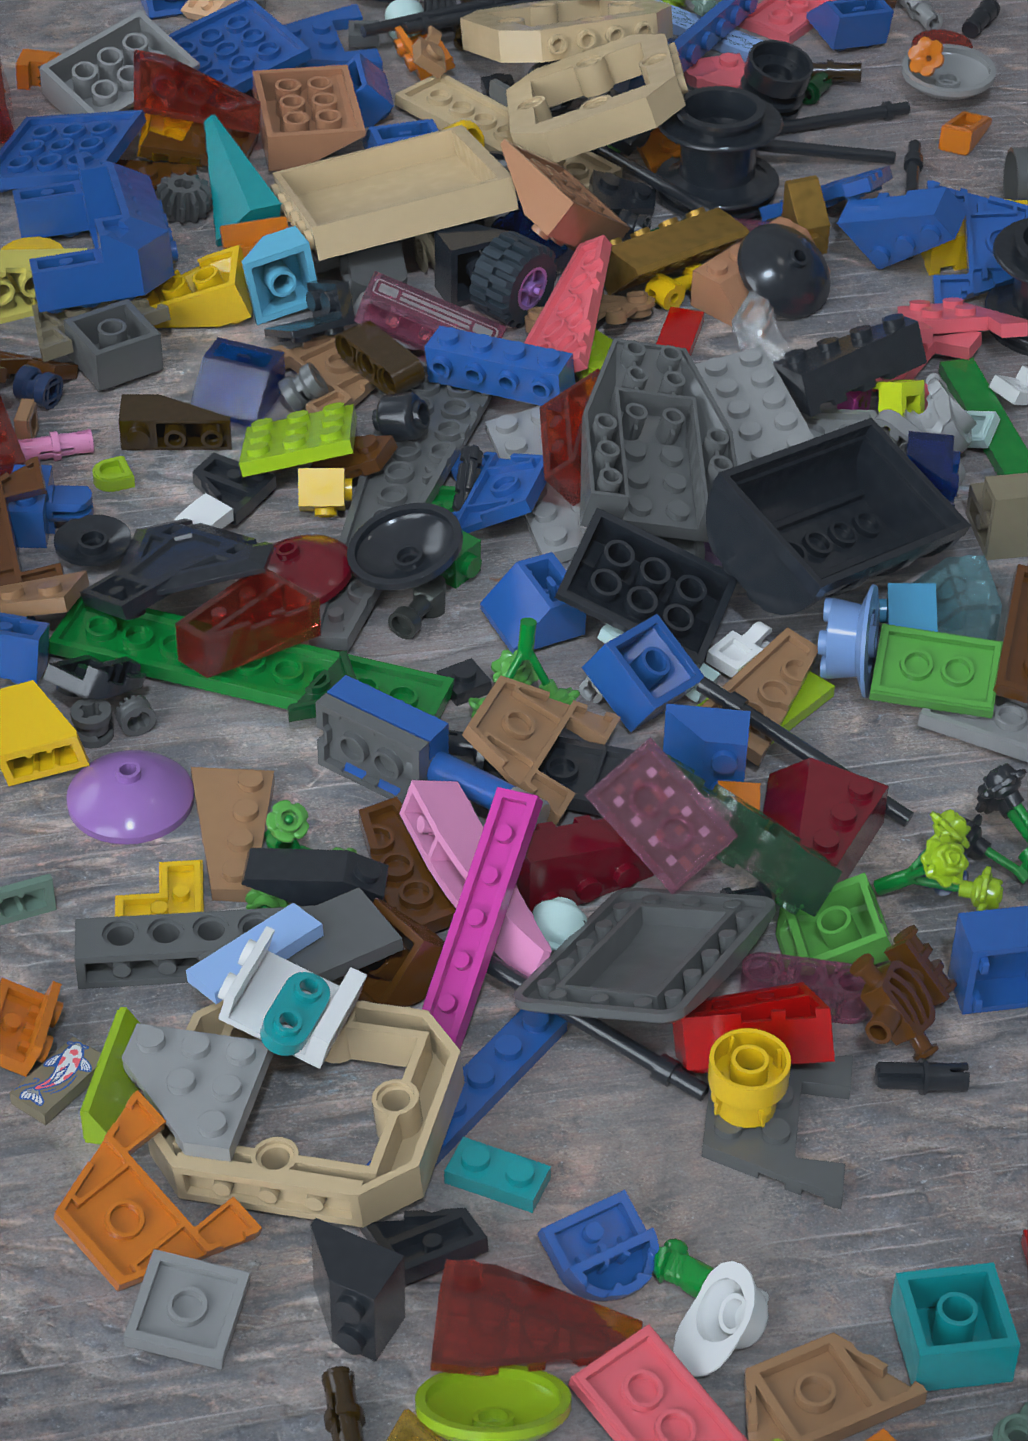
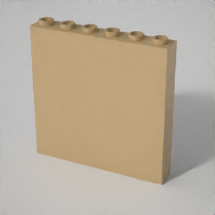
[270,125,519,261]

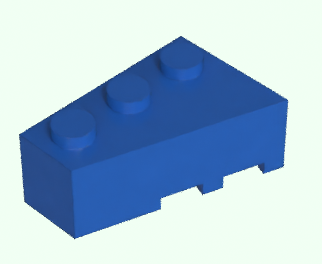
[837,187,967,270]

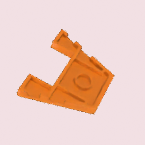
[53,1090,262,1292]

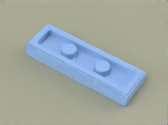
[186,903,324,1004]

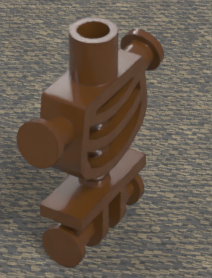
[849,925,957,1062]

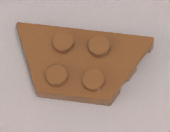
[744,1332,927,1441]

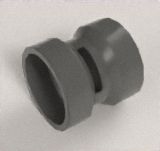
[278,362,329,411]

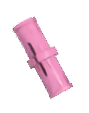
[16,429,94,463]

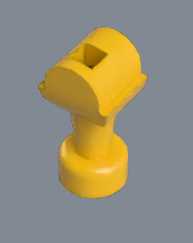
[645,263,701,310]

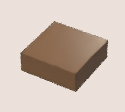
[14,398,39,450]

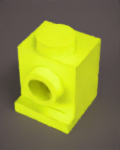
[873,379,925,432]

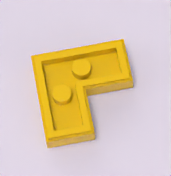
[115,860,204,917]

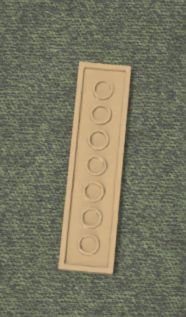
[395,73,622,189]

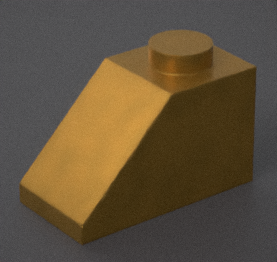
[782,175,830,254]

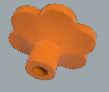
[908,37,945,77]

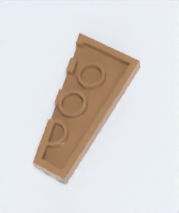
[700,627,818,767]

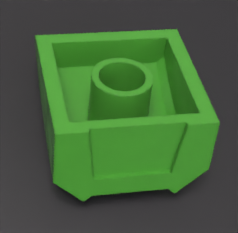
[775,872,894,974]

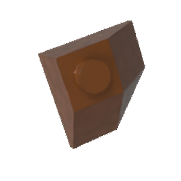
[358,898,445,1007]

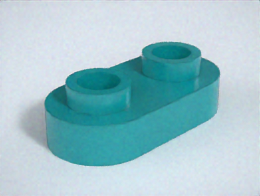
[260,972,330,1056]

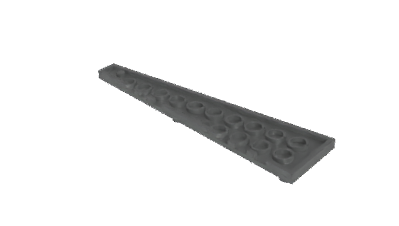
[308,362,493,651]

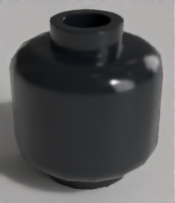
[372,392,430,442]

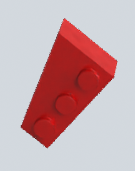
[672,982,835,1073]

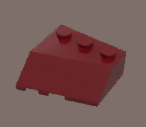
[754,757,889,893]

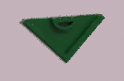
[287,650,357,722]

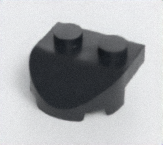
[43,655,147,699]

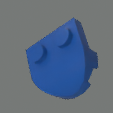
[537,1190,659,1301]

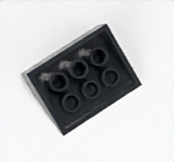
[554,508,738,669]

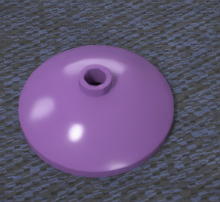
[67,750,194,844]

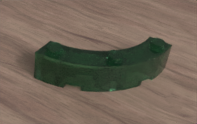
[644,743,843,917]

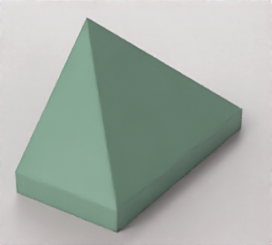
[0,873,56,926]

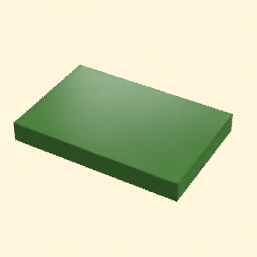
[869,624,1003,718]

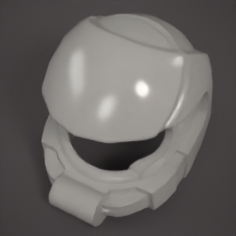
[902,373,977,462]

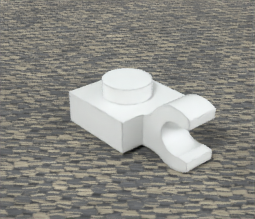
[706,621,772,678]

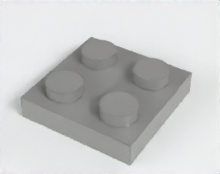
[123,1249,250,1370]

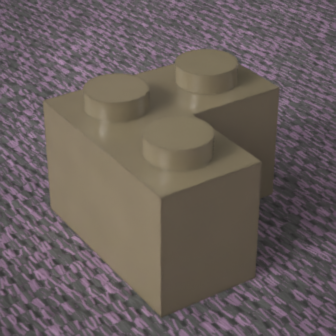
[966,473,1028,560]

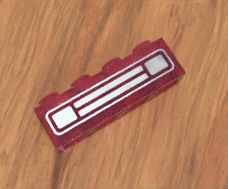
[354,271,506,351]

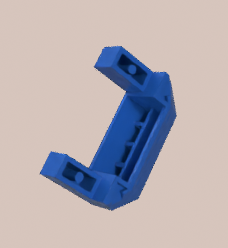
[12,154,179,313]

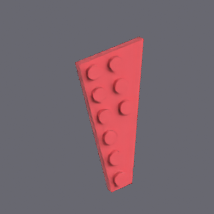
[524,235,612,373]

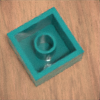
[890,1262,1021,1391]

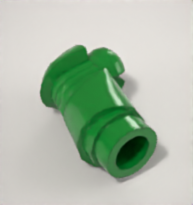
[653,1238,715,1299]

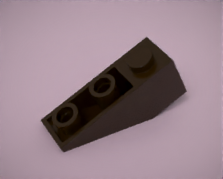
[118,394,232,450]

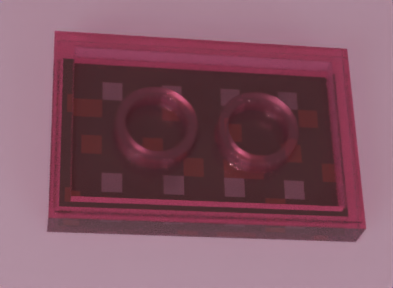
[585,737,738,895]

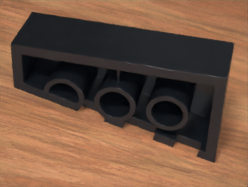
[773,313,927,417]

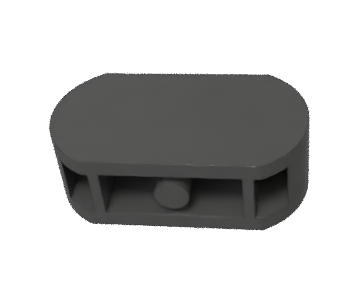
[339,240,408,306]

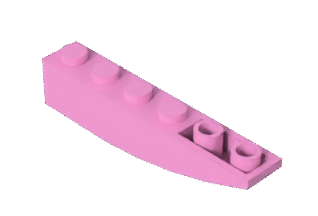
[399,780,552,977]

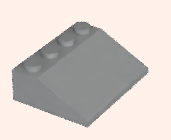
[39,10,200,114]

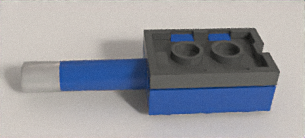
[316,675,550,830]

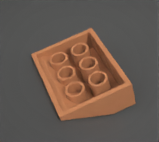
[252,65,366,171]
[500,139,630,252]

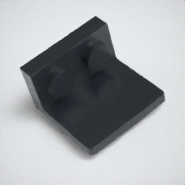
[264,280,356,343]

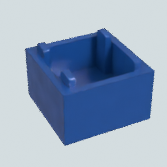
[948,906,1028,1015]

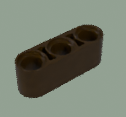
[335,321,425,395]

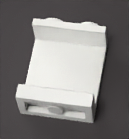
[218,926,367,1069]

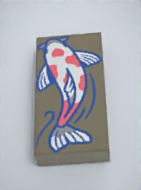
[9,1037,101,1125]

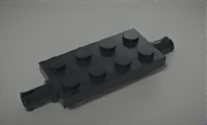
[449,729,689,816]

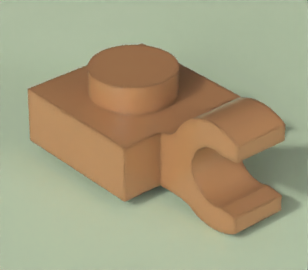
[412,25,446,79]

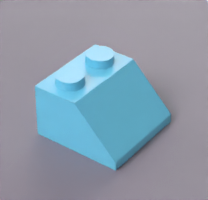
[241,226,317,325]

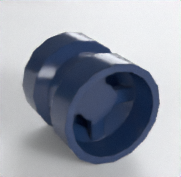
[13,364,64,410]

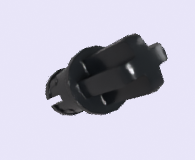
[874,1058,970,1095]

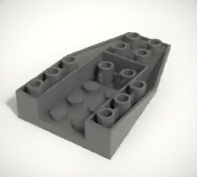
[580,338,737,542]

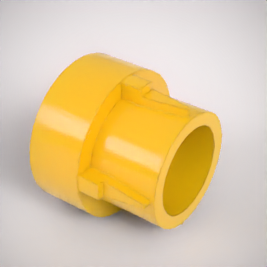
[708,1028,791,1128]

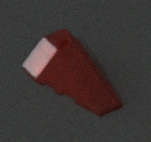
[134,50,261,134]
[430,1259,643,1376]

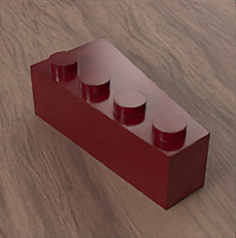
[516,811,664,913]

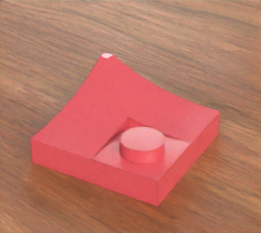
[684,53,745,88]

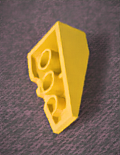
[135,245,252,328]

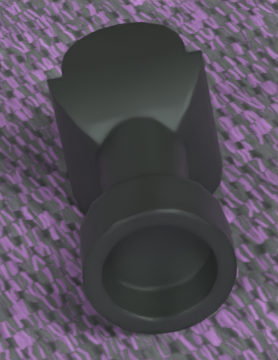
[388,575,446,639]

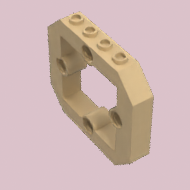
[460,0,673,63]
[506,34,689,163]
[147,1000,465,1228]

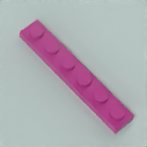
[422,787,543,1050]

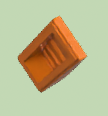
[939,111,992,155]

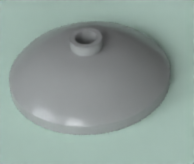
[901,44,997,101]

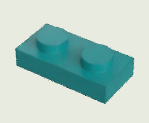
[444,1137,551,1213]

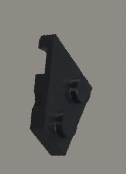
[589,170,656,217]
[192,452,277,526]
[360,1208,489,1285]

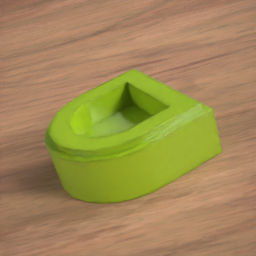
[92,455,135,492]

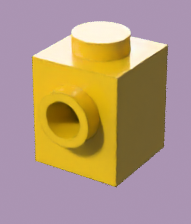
[298,468,353,518]

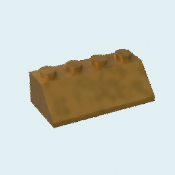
[604,207,749,295]

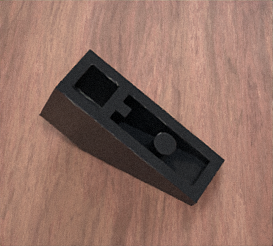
[241,848,389,906]

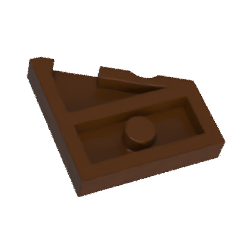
[309,434,398,479]

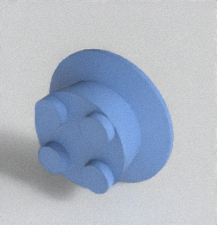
[818,584,879,698]

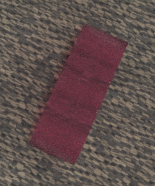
[739,952,869,1024]

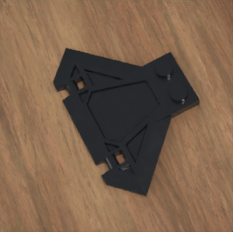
[80,518,274,620]

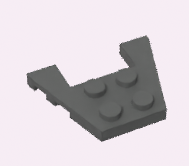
[702,1055,853,1209]

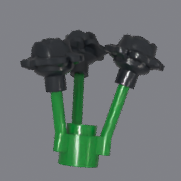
[963,763,1028,884]

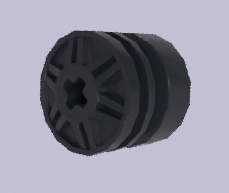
[738,40,813,121]

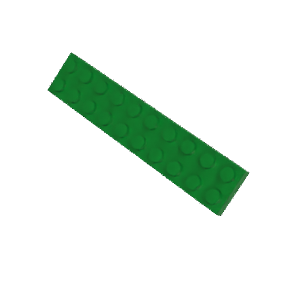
[48,596,454,719]

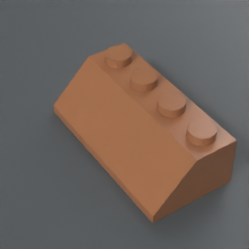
[690,216,831,333]

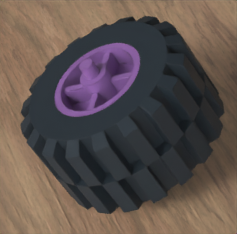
[470,231,557,328]

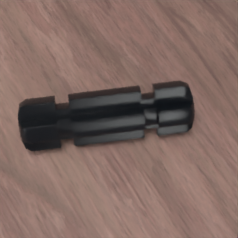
[452,445,483,512]

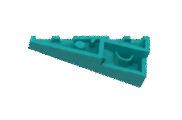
[204,114,281,247]

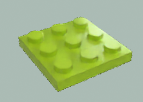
[239,402,357,477]

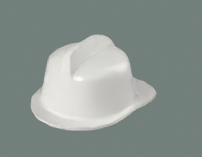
[673,1261,769,1378]

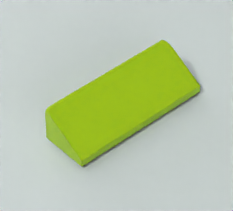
[80,1007,141,1145]

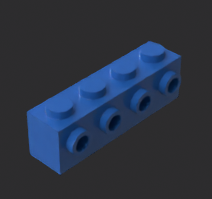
[425,326,575,410]

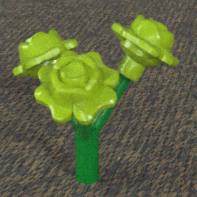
[874,809,1004,911]

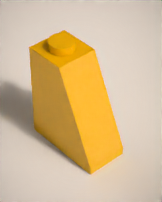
[0,680,90,786]

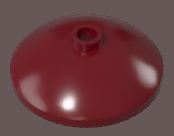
[240,534,353,616]

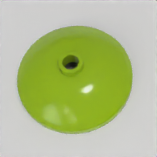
[415,1363,572,1441]

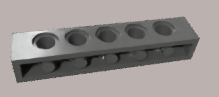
[74,905,316,989]

